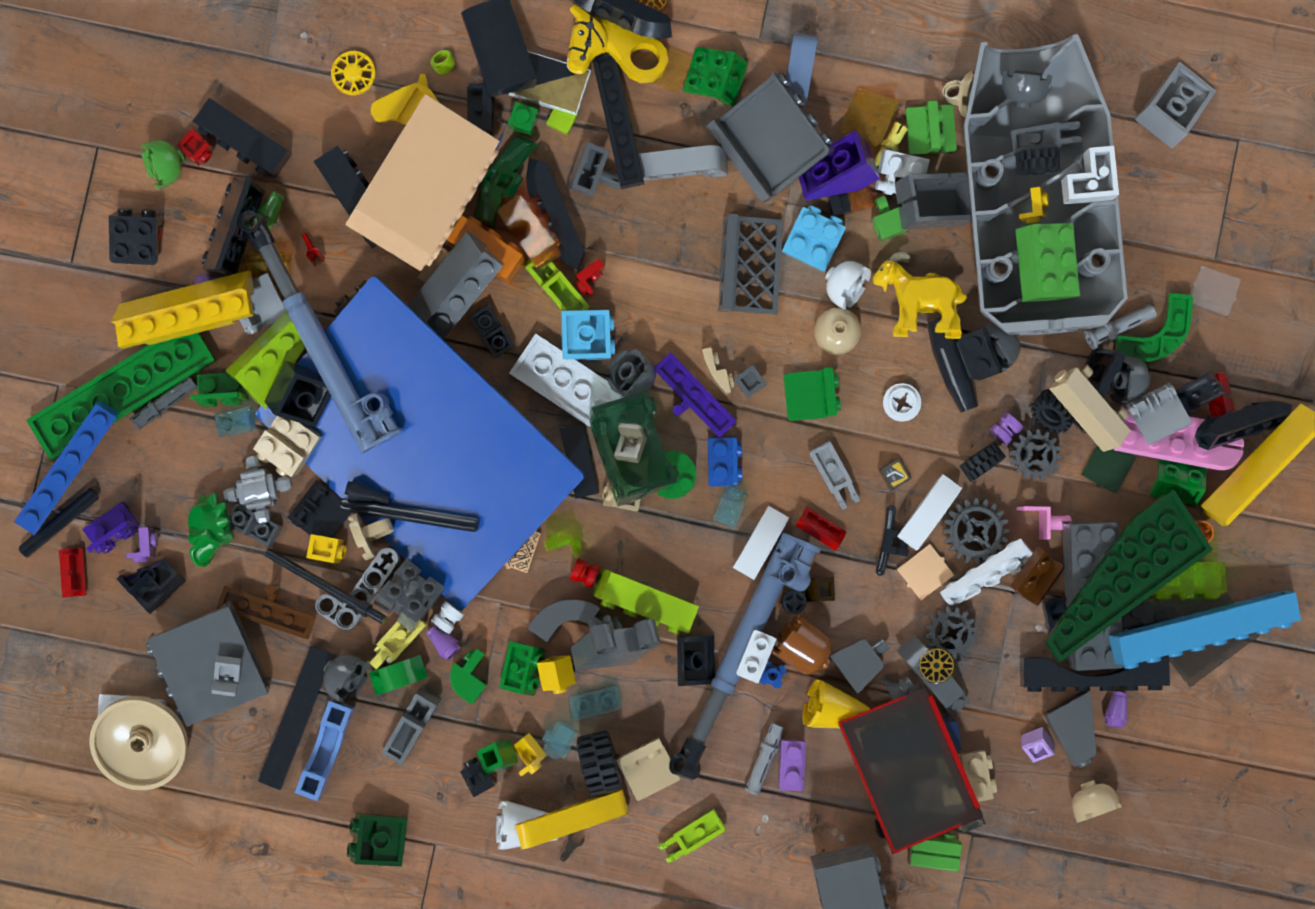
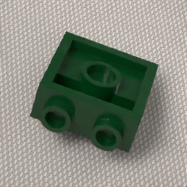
[347,813,407,867]

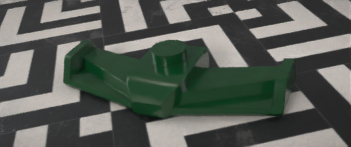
[473,136,539,230]

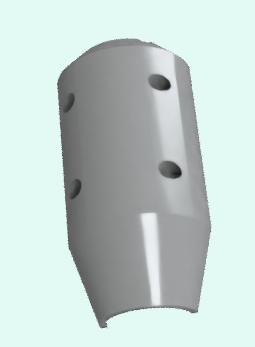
[963,34,1128,335]

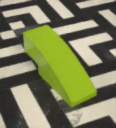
[522,250,590,311]

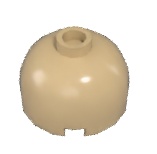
[814,307,862,355]
[1071,780,1123,823]

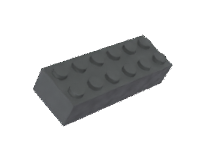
[1062,521,1124,671]

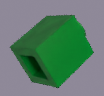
[508,102,540,138]
[476,740,519,774]

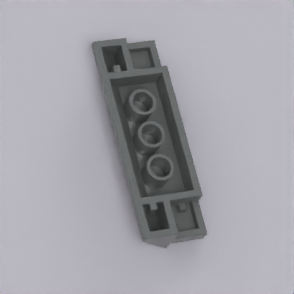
[408,230,504,340]

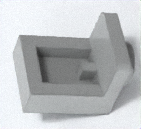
[211,655,241,696]

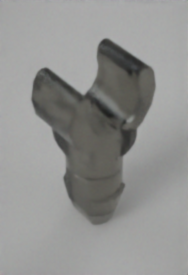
[560,832,585,862]

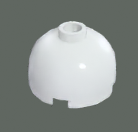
[826,261,871,310]

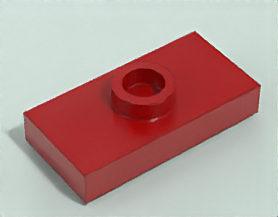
[795,507,847,551]

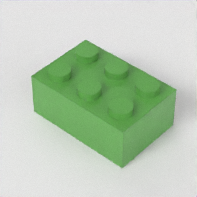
[1015,223,1080,302]

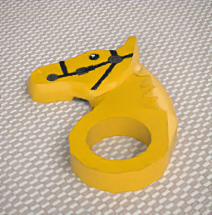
[567,5,668,83]

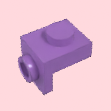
[126,527,158,563]

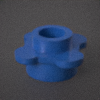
[760,661,786,689]

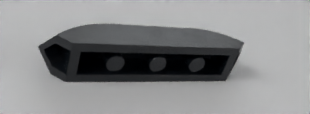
[573,0,672,38]
[526,159,585,270]
[1195,401,1292,450]

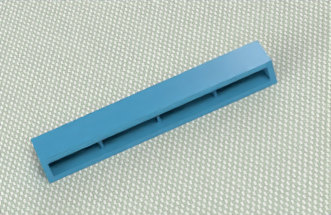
[1109,590,1301,669]

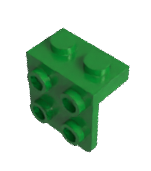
[784,367,841,421]

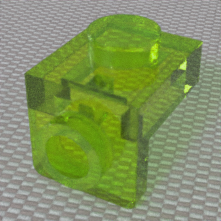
[544,532,582,558]

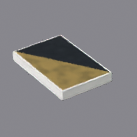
[509,51,591,115]

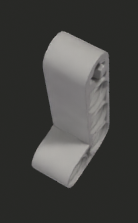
[638,145,728,181]
[315,548,401,630]

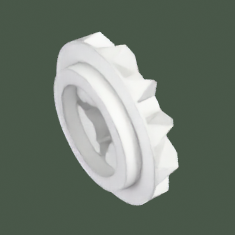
[883,383,921,422]

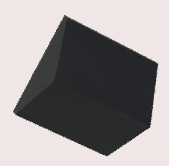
[677,636,715,686]

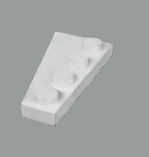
[940,538,1033,607]

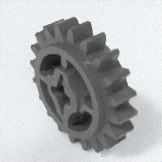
[942,498,1010,564]

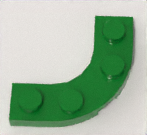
[1115,293,1194,363]

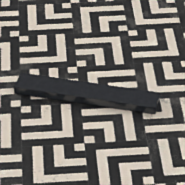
[592,53,645,190]
[258,646,334,790]

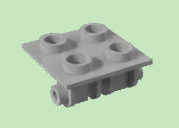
[239,273,286,335]
[1126,383,1193,446]

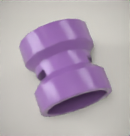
[989,412,1023,446]

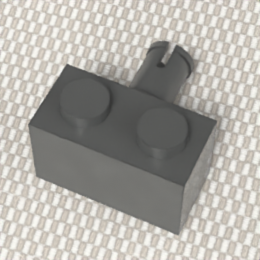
[566,142,620,196]

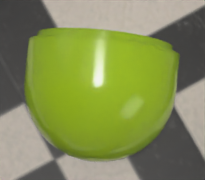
[430,50,455,75]

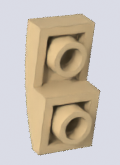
[702,348,734,395]

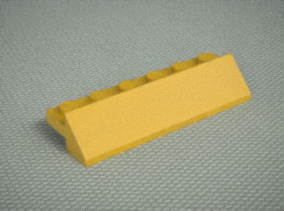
[111,271,254,349]
[1201,404,1315,526]

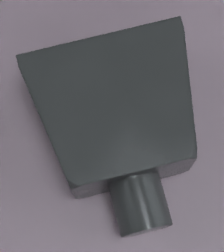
[829,637,890,694]

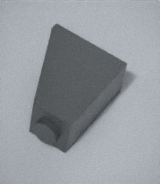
[1042,691,1097,768]

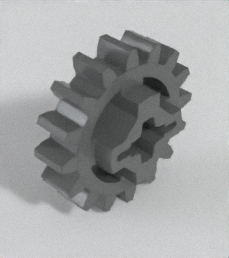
[1009,429,1062,482]
[924,607,978,659]

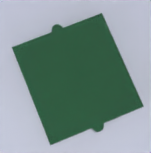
[1081,445,1136,494]

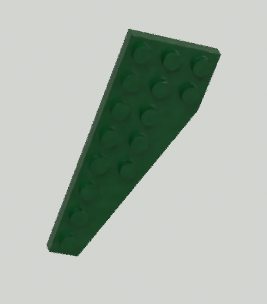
[1044,489,1213,662]

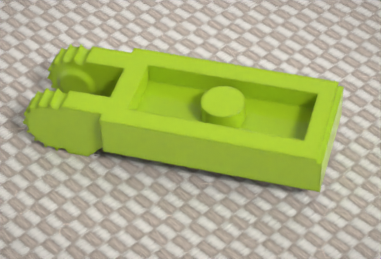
[658,809,727,863]

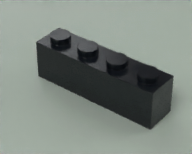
[193,98,291,178]

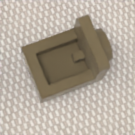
[614,423,647,463]

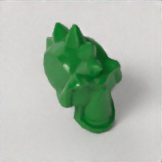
[188,493,234,567]

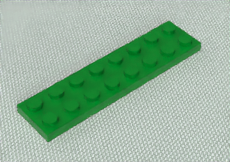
[26,333,216,461]

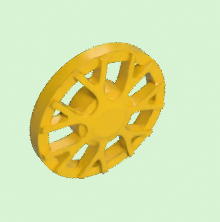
[331,51,376,96]

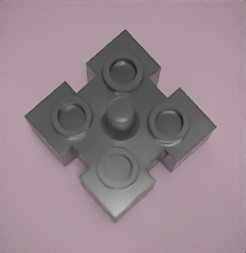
[374,559,445,632]

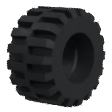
[576,730,622,796]

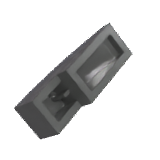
[382,686,442,765]

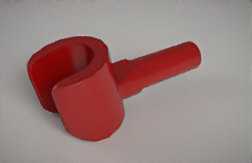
[302,233,325,266]

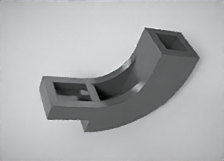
[527,599,604,642]
[897,636,970,717]

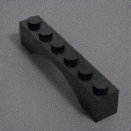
[1020,656,1170,692]

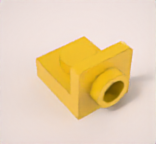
[306,534,347,563]

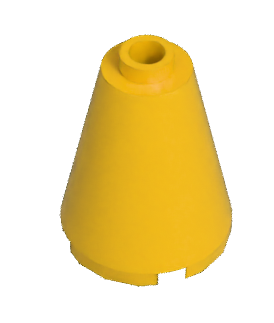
[802,680,870,729]

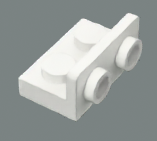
[736,630,776,683]

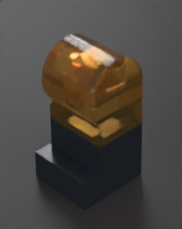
[827,187,875,217]

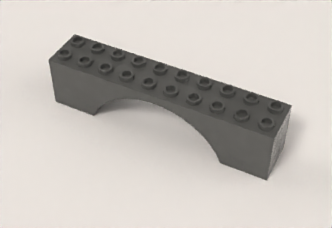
[810,843,890,909]

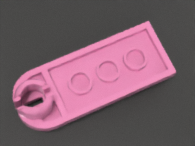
[1114,404,1244,470]

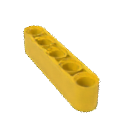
[514,789,630,849]

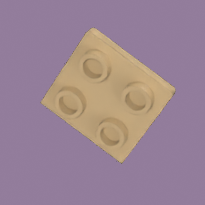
[615,736,680,801]

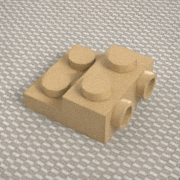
[253,416,323,477]
[935,750,997,806]

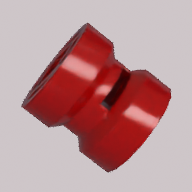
[569,558,601,588]

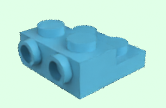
[782,205,846,272]
[561,310,615,360]

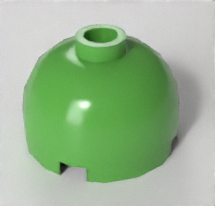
[141,140,184,189]

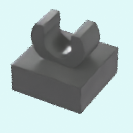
[733,365,767,399]

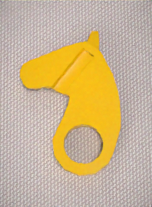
[370,74,439,125]

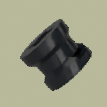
[781,590,807,614]

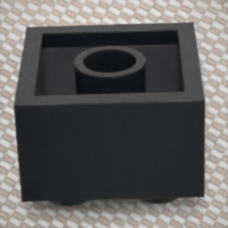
[265,360,331,427]

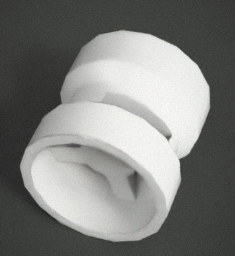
[431,601,464,634]

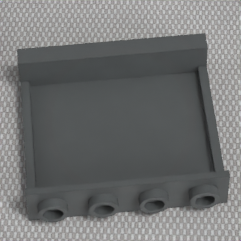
[707,72,835,203]
[146,601,270,727]

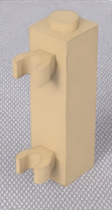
[1049,365,1131,452]

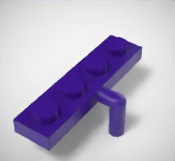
[655,352,737,438]

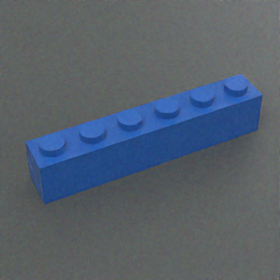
[14,400,119,535]

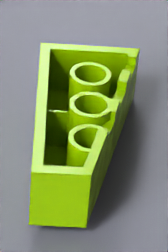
[225,311,305,409]
[591,568,699,635]

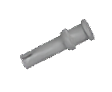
[1084,304,1157,350]

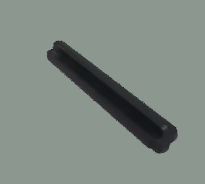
[19,488,99,558]

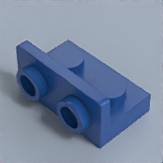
[708,437,742,487]

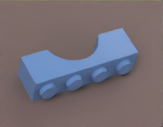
[295,699,356,801]

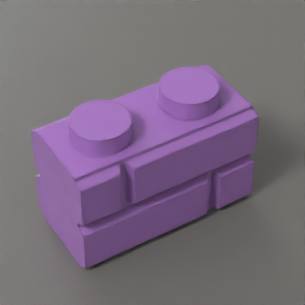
[778,739,806,791]

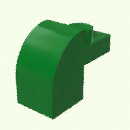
[450,648,488,705]
[369,655,428,696]

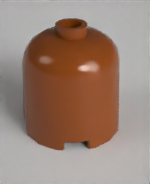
[771,613,832,675]

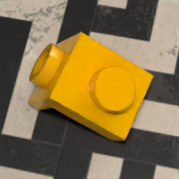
[1019,187,1050,225]
[513,733,547,776]

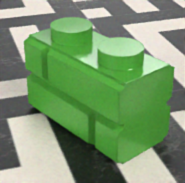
[908,834,962,872]

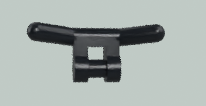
[875,505,910,576]

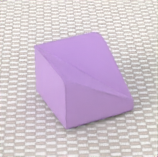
[1021,727,1055,763]

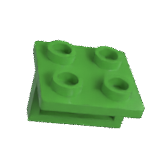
[906,101,957,155]

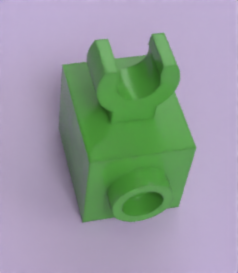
[871,196,909,243]

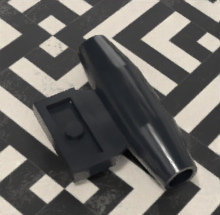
[927,317,1003,412]

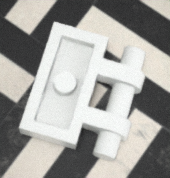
[875,149,930,195]

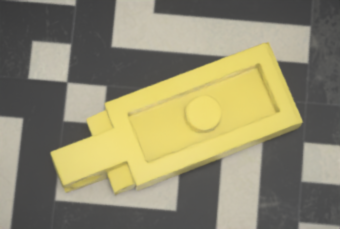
[370,620,427,670]

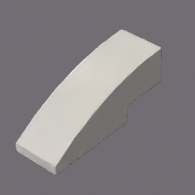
[897,474,962,551]
[733,506,789,580]

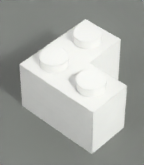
[1061,146,1119,204]

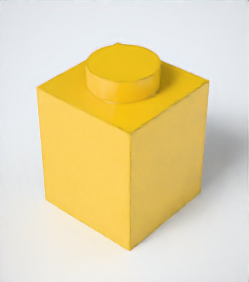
[537,655,576,694]

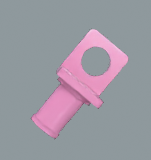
[1017,506,1072,540]

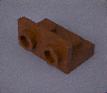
[1010,547,1064,606]

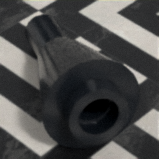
[344,477,390,505]

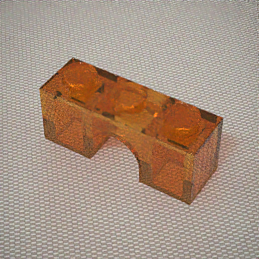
[497,195,562,270]

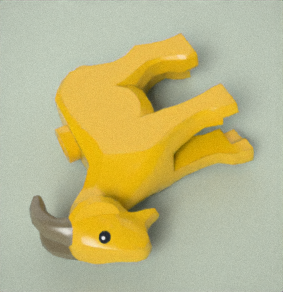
[872,251,967,339]

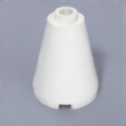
[496,801,558,850]

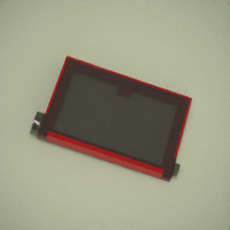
[838,684,986,854]

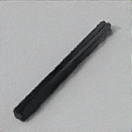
[340,497,480,532]

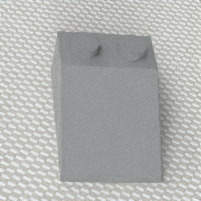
[1135,62,1216,149]

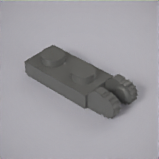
[1011,121,1082,155]

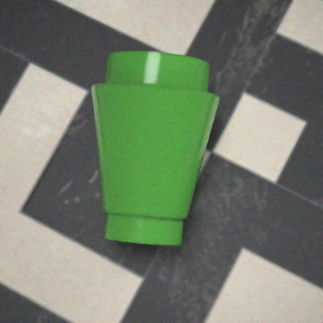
[254,191,285,229]

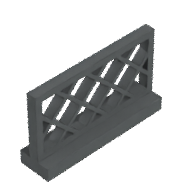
[718,214,782,315]

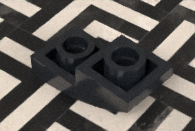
[468,304,515,358]

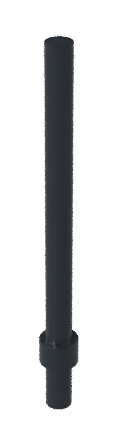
[265,548,387,625]

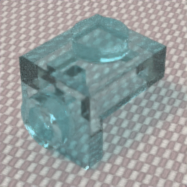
[215,406,257,437]
[713,486,748,528]

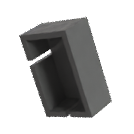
[894,172,972,230]

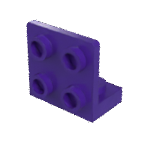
[82,502,140,554]

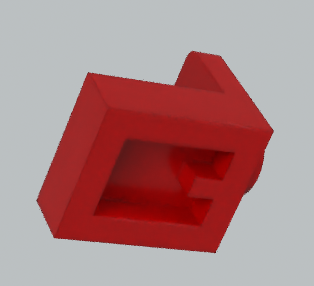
[575,259,605,297]

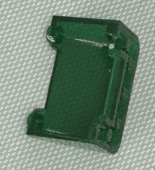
[589,391,680,507]

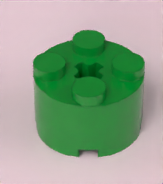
[648,450,696,500]

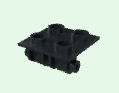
[287,480,352,538]

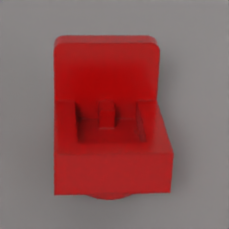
[176,129,215,166]

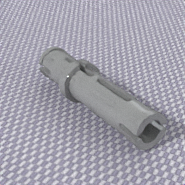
[745,722,785,796]

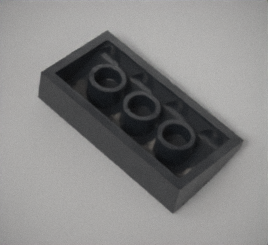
[461,0,537,98]

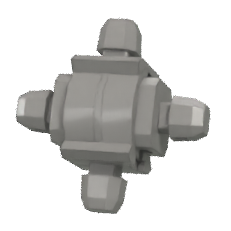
[223,456,292,524]

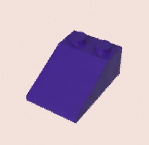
[799,130,880,200]

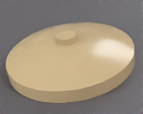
[90,696,188,790]

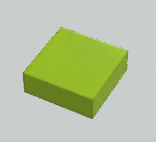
[546,109,578,136]

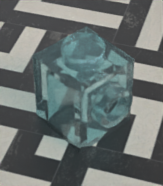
[542,720,579,760]

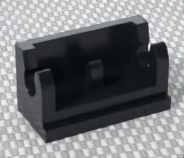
[467,83,494,135]
[1176,372,1226,414]

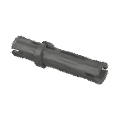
[130,376,198,430]

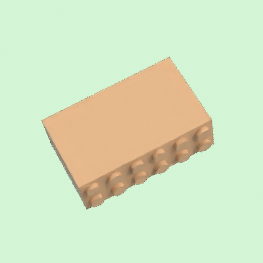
[345,94,500,271]

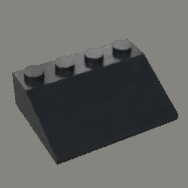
[202,177,265,277]

